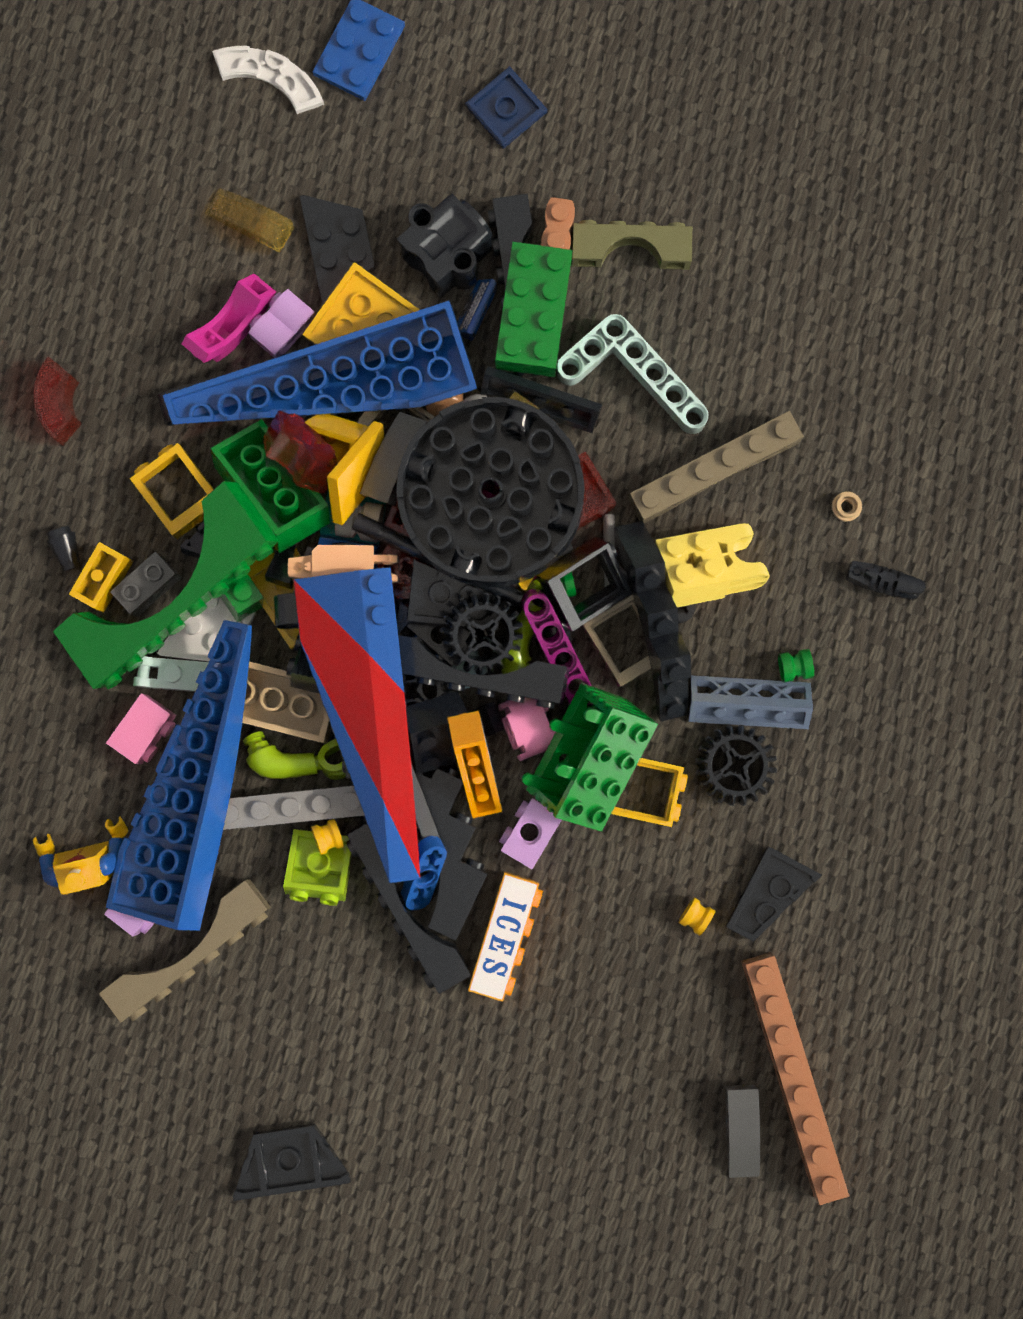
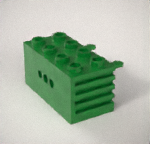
[522,683,658,831]

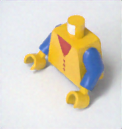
[33,817,128,895]

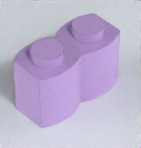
[248,289,316,358]

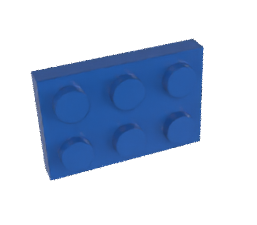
[313,0,405,101]

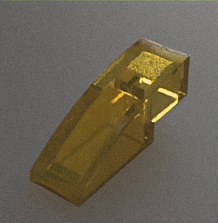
[205,188,294,253]

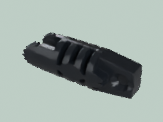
[846,561,926,601]

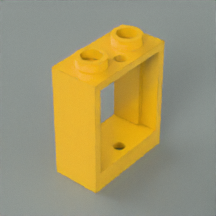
[130,443,214,539]
[611,758,688,827]

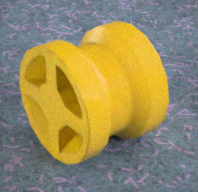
[311,819,344,855]
[679,897,715,936]

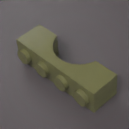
[572,220,693,270]

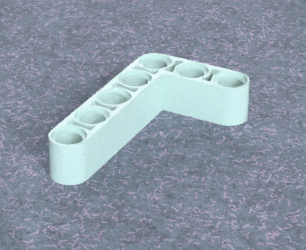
[557,314,708,434]

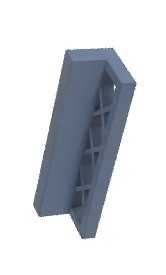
[688,675,813,729]

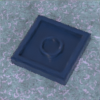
[465,66,547,149]

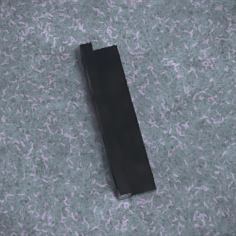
[480,366,602,433]

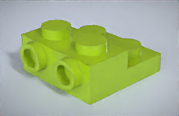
[283,829,352,906]

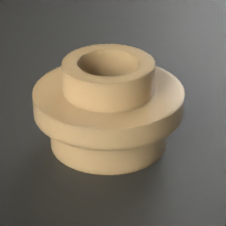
[831,492,862,522]

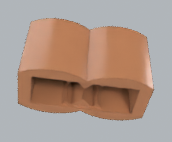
[541,198,575,250]

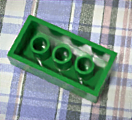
[495,242,573,377]
[210,419,330,553]

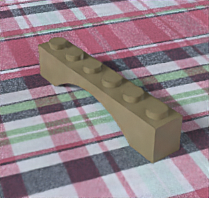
[628,411,804,523]
[99,879,271,1023]

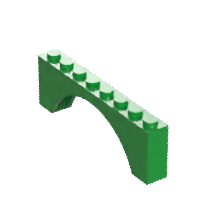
[53,481,279,689]

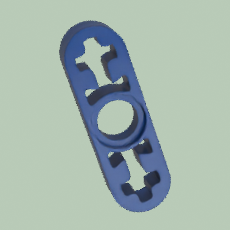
[401,836,447,910]

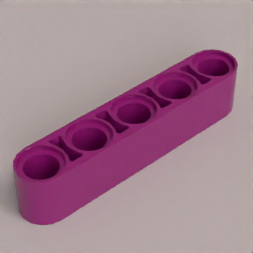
[521,589,593,705]

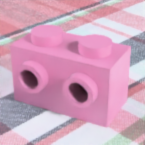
[106,693,177,764]

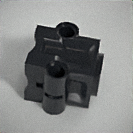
[397,193,493,299]

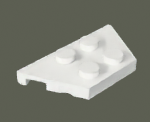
[157,597,257,662]

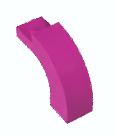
[182,274,276,363]

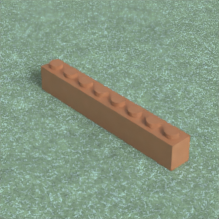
[741,952,849,1205]

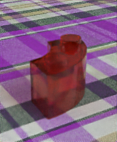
[34,356,82,446]
[264,411,338,494]

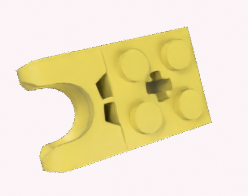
[655,523,770,607]

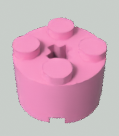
[498,698,555,761]

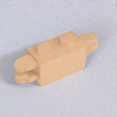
[288,545,398,583]

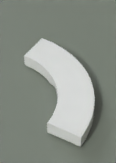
[212,46,324,114]

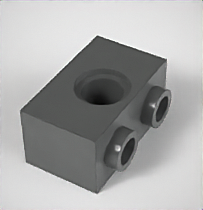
[111,552,182,617]

